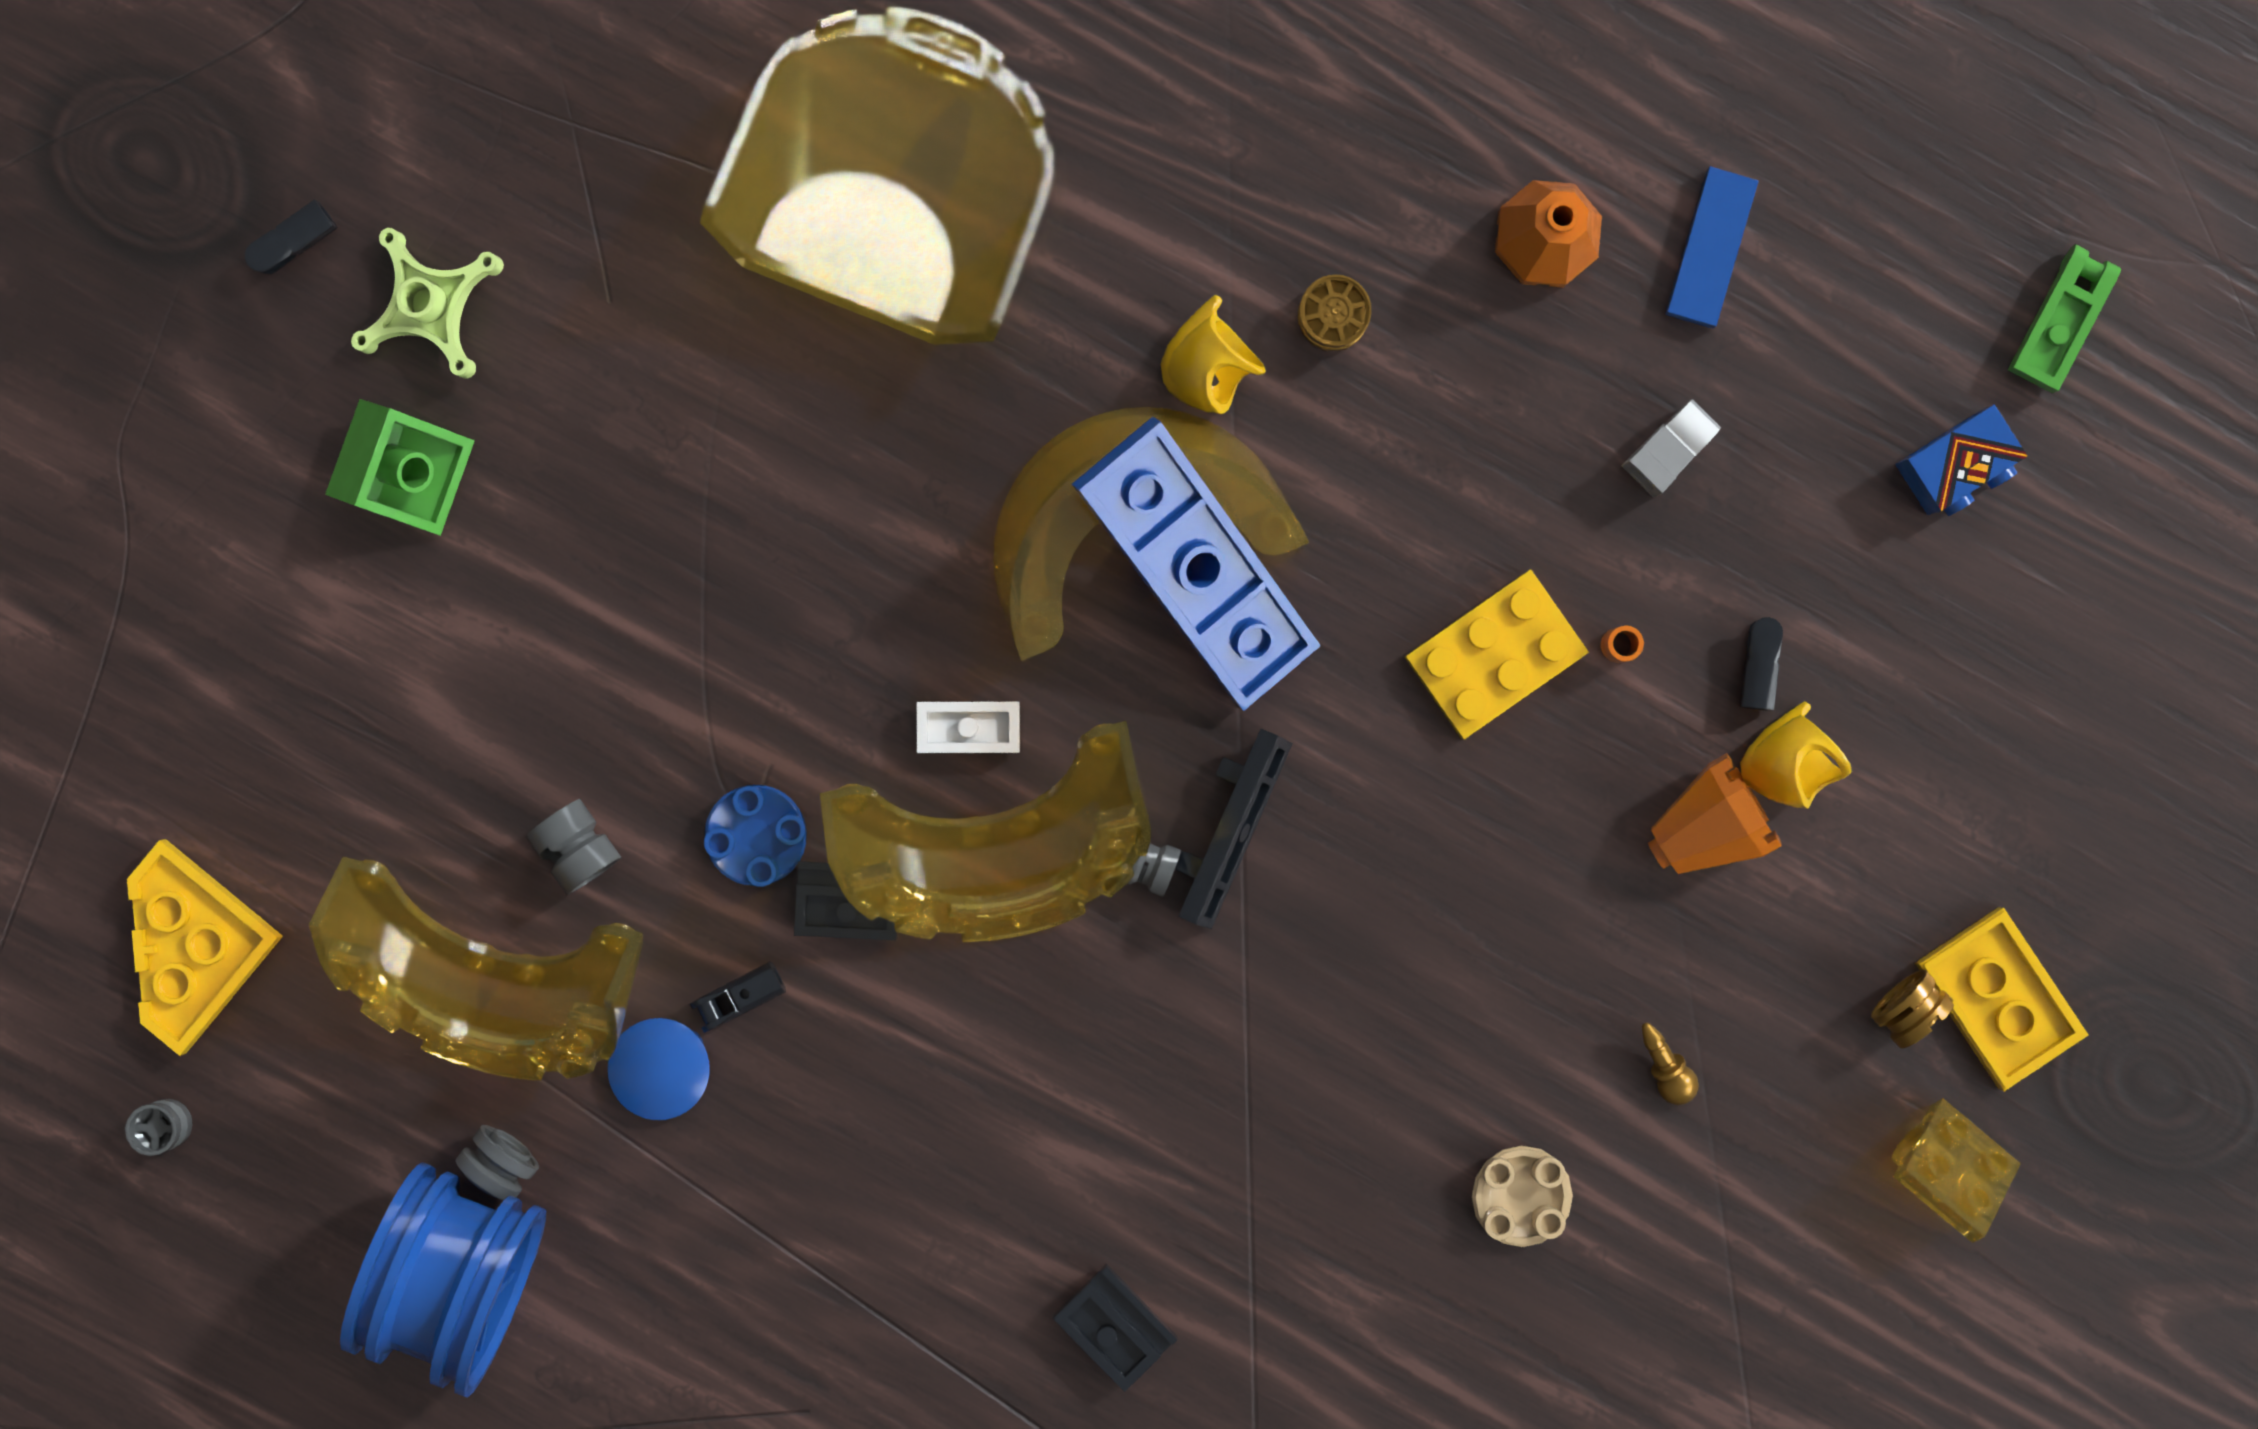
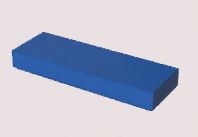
[1665,166,1759,329]

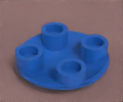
[704,785,807,887]
[608,1018,710,1120]

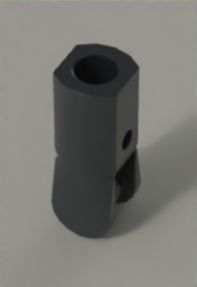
[245,199,338,274]
[1740,617,1783,711]
[689,961,786,1033]

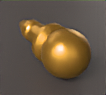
[1642,1022,1699,1105]

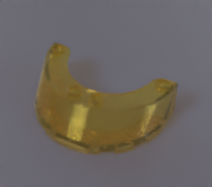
[993,407,1309,664]
[820,721,1151,942]
[309,857,643,1080]

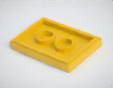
[1915,907,2088,1091]

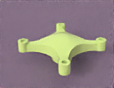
[351,228,504,379]

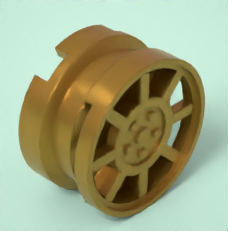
[1298,275,1371,351]
[1871,969,1954,1049]

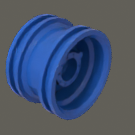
[340,1162,546,1398]

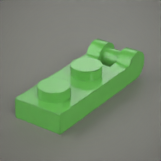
[2008,244,2121,393]

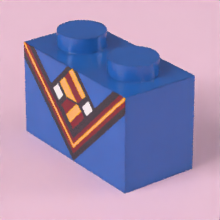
[1895,404,2027,516]

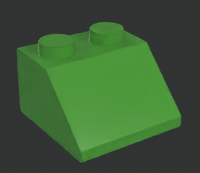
[325,399,475,536]

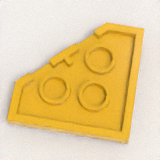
[127,839,283,1056]

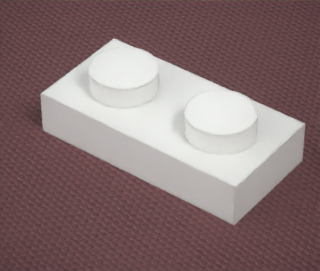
[917,702,1020,753]

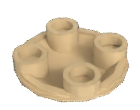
[1472,1145,1573,1247]

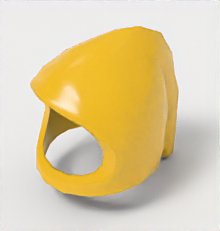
[1161,295,1266,414]
[1740,701,1852,809]

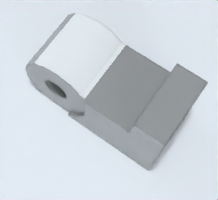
[1621,399,1721,498]

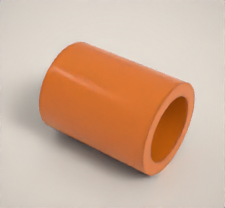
[1601,626,1644,663]

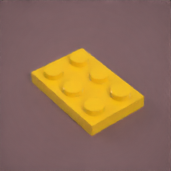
[1404,569,1589,740]

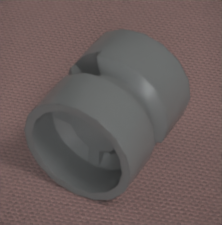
[525,799,622,895]

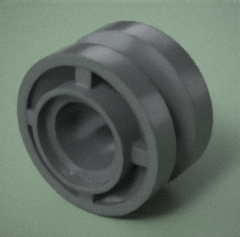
[455,1125,539,1200]

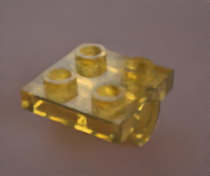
[1892,1098,2021,1243]

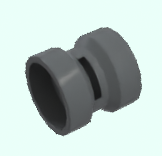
[1116,832,1181,897]
[125,1098,193,1156]

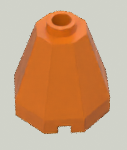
[1495,180,1602,288]
[1648,753,1782,874]

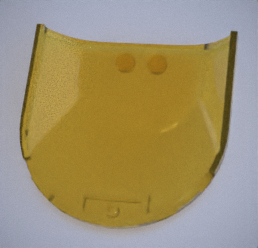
[700,7,1054,345]

